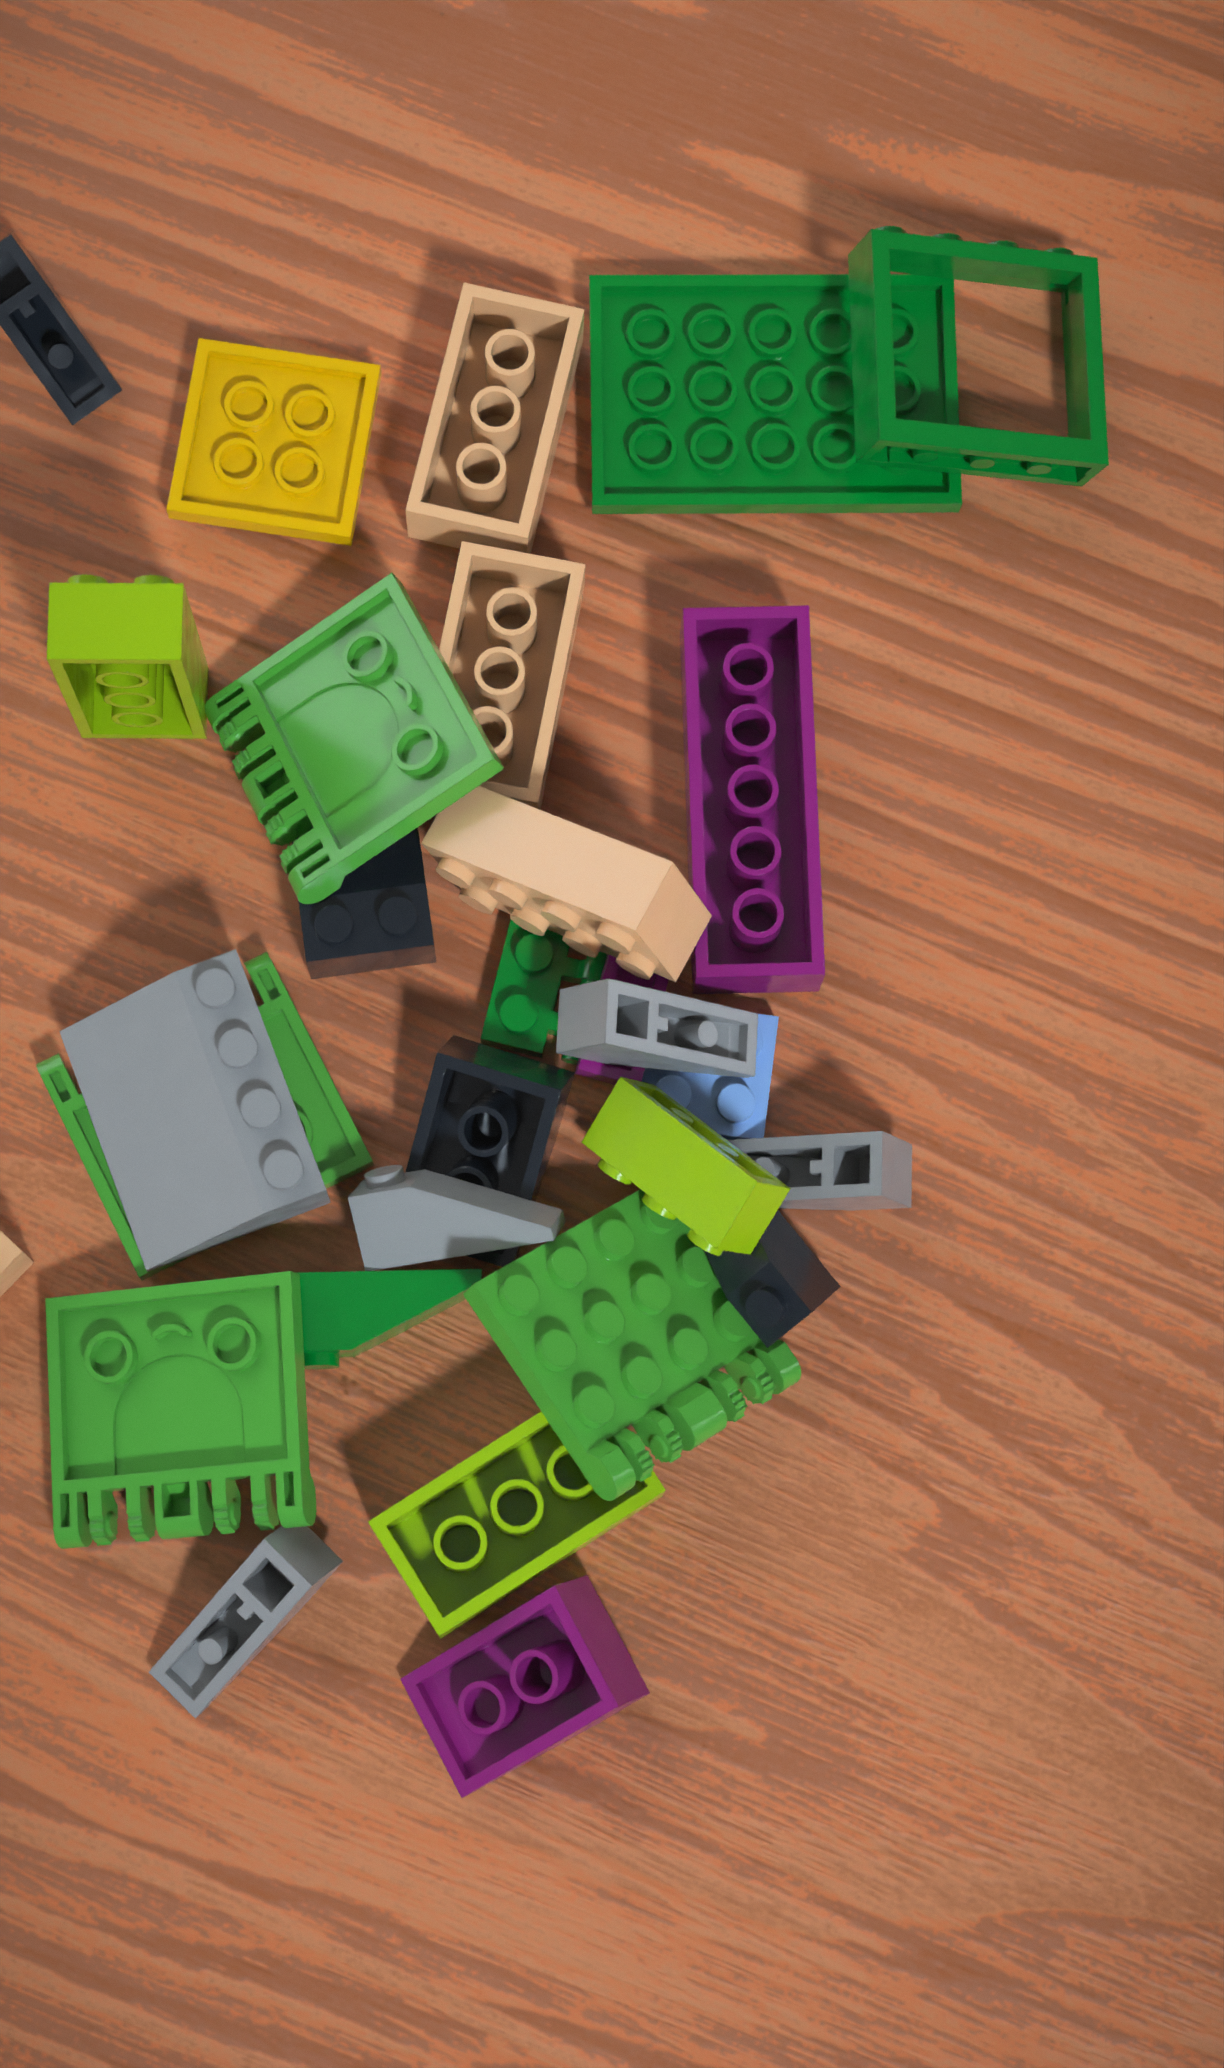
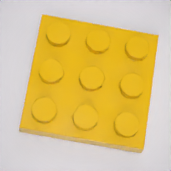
[166,338,381,546]

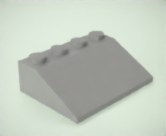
[59,949,331,1272]

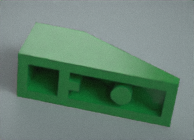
[295,1269,482,1370]

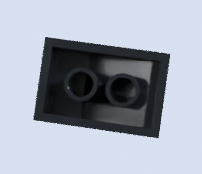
[292,827,436,979]
[405,1035,575,1267]

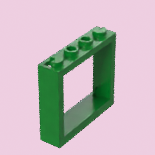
[848,226,1109,487]

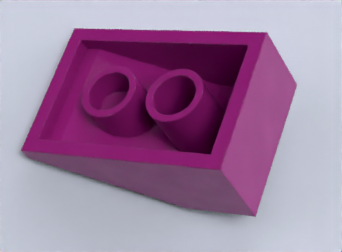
[400,1575,650,1798]

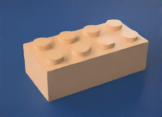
[405,283,584,554]
[439,541,586,810]
[421,786,712,982]

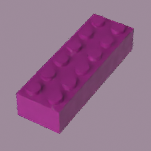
[680,605,825,994]

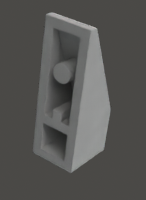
[556,979,758,1078]
[728,1131,912,1211]
[348,1165,566,1271]
[149,1526,343,1718]

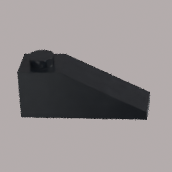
[0,231,122,426]
[704,1210,841,1348]

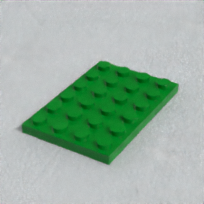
[589,274,962,514]

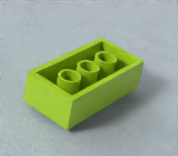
[47,575,209,739]
[368,1412,666,1639]

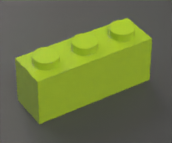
[581,1077,791,1256]

